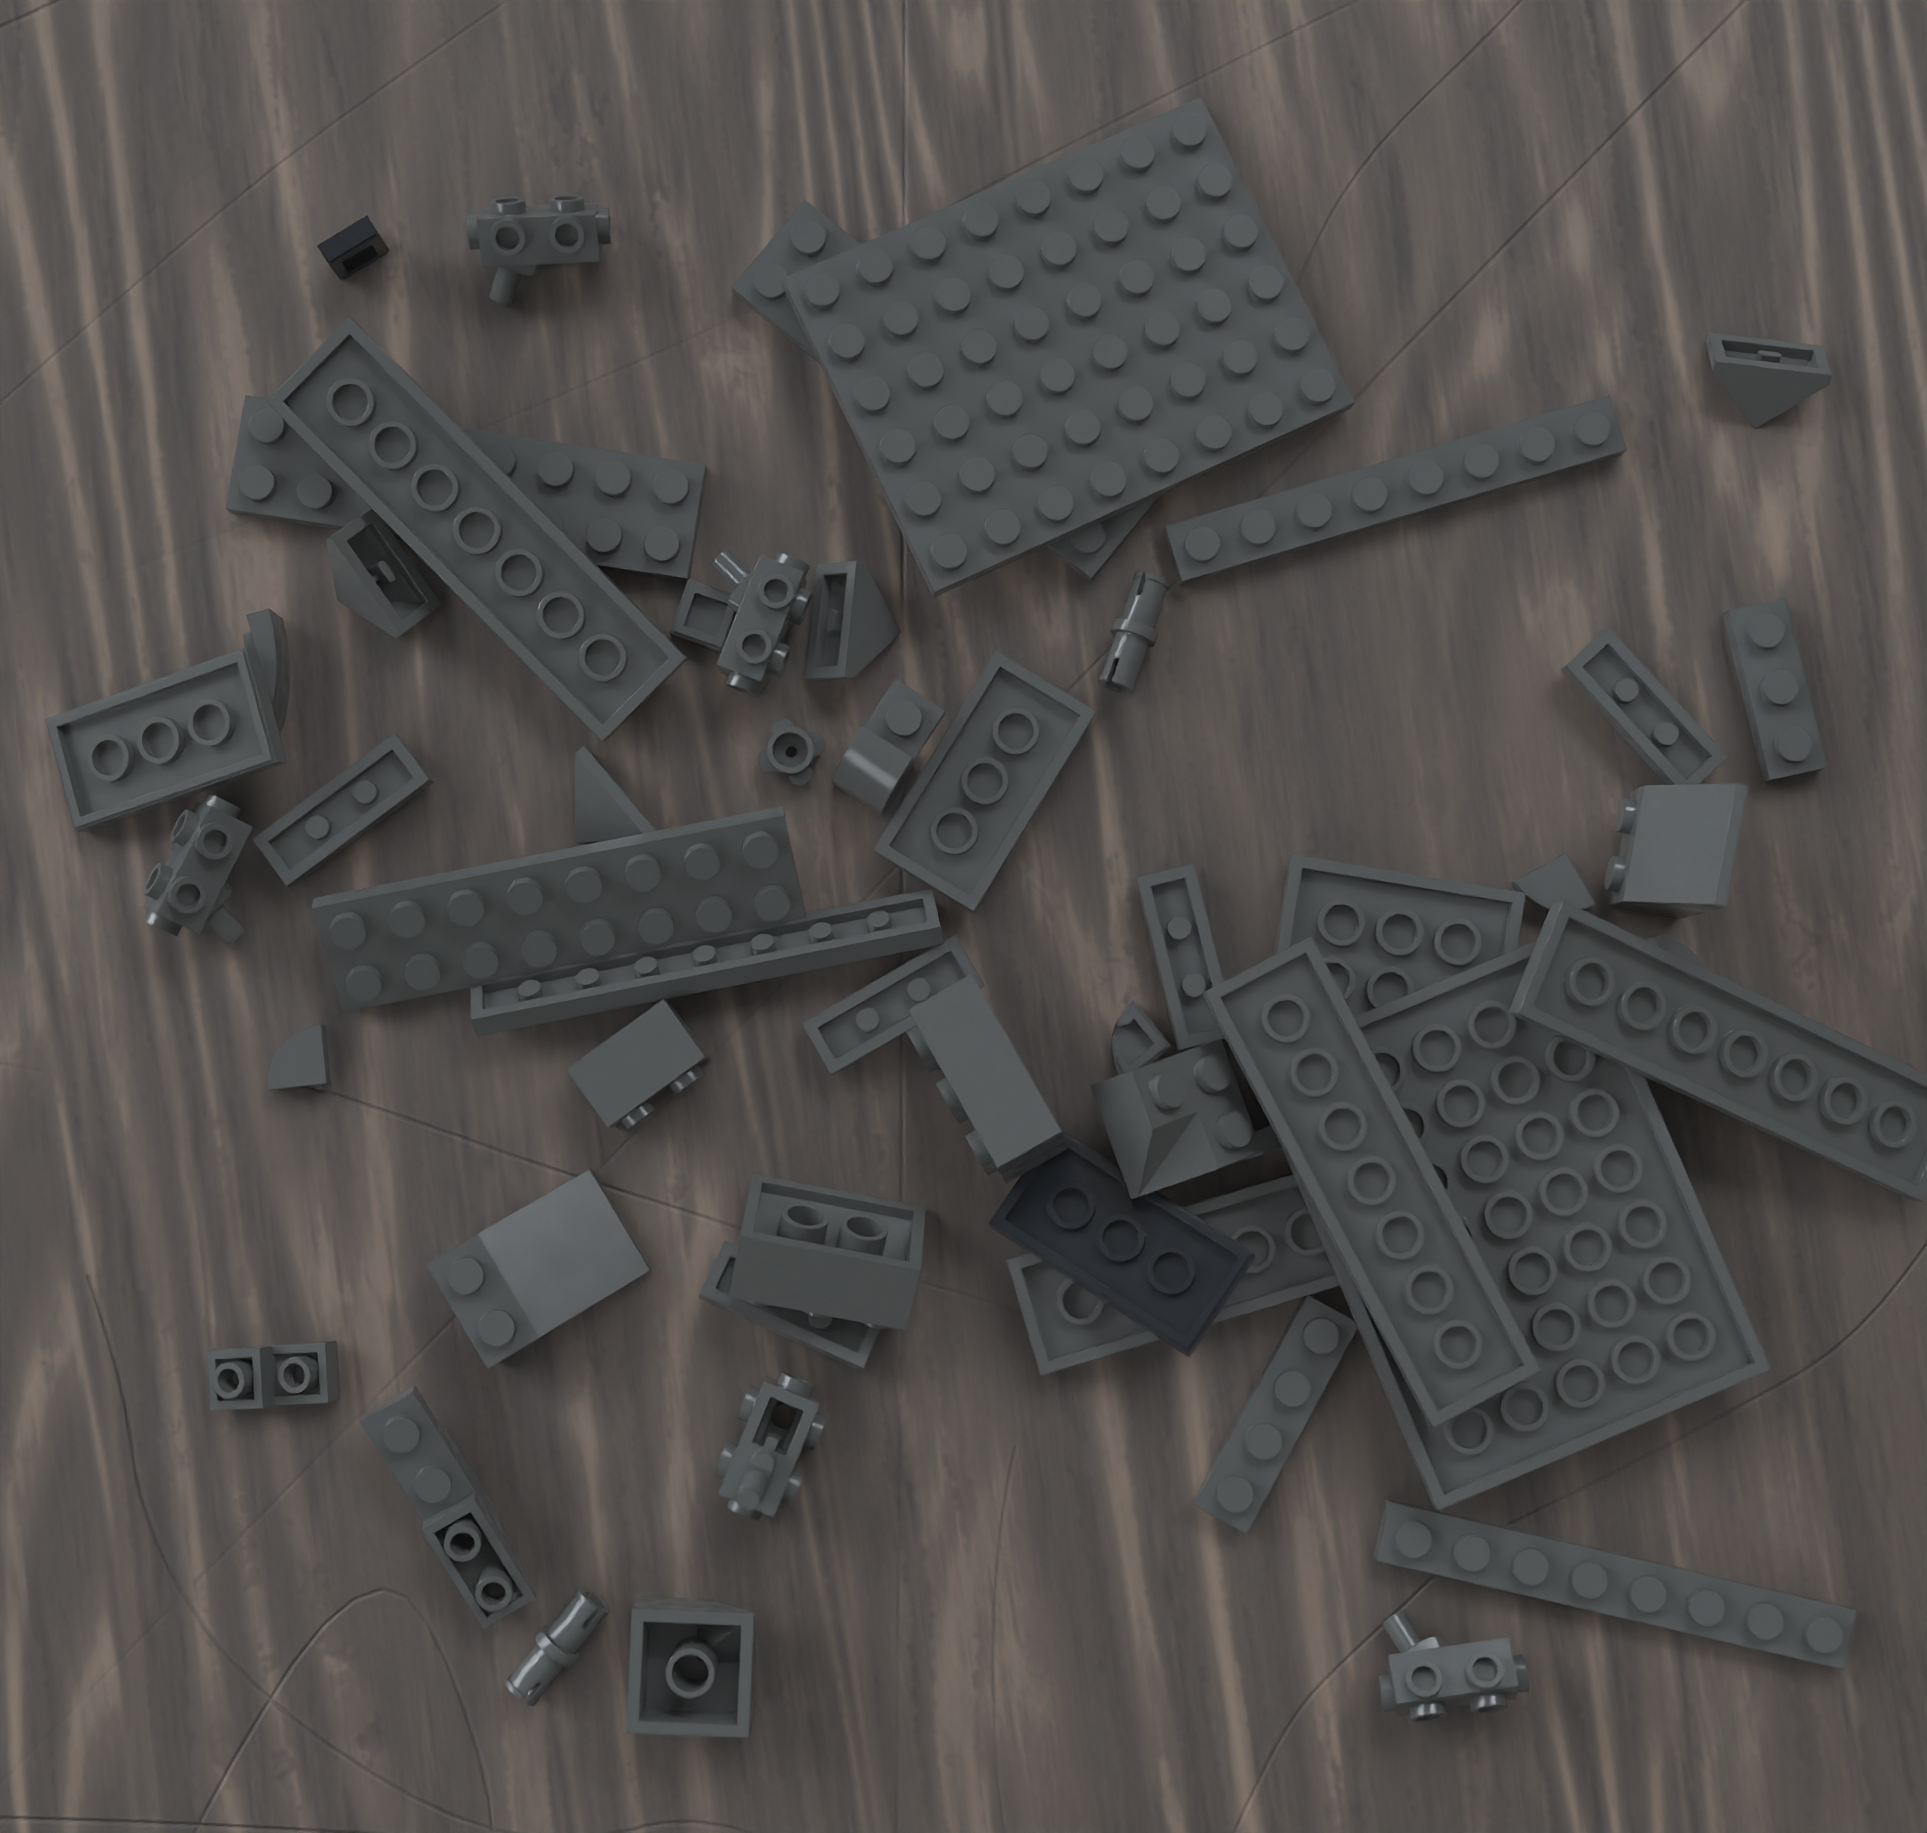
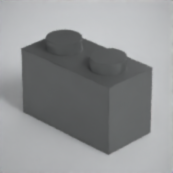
[566,999,710,1130]

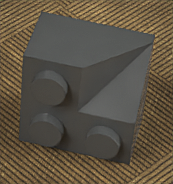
[1090,1039,1262,1199]
[626,1596,757,1738]

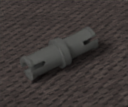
[1098,571,1171,694]
[505,1587,610,1706]

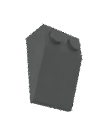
[1605,783,1748,919]
[426,1169,651,1369]

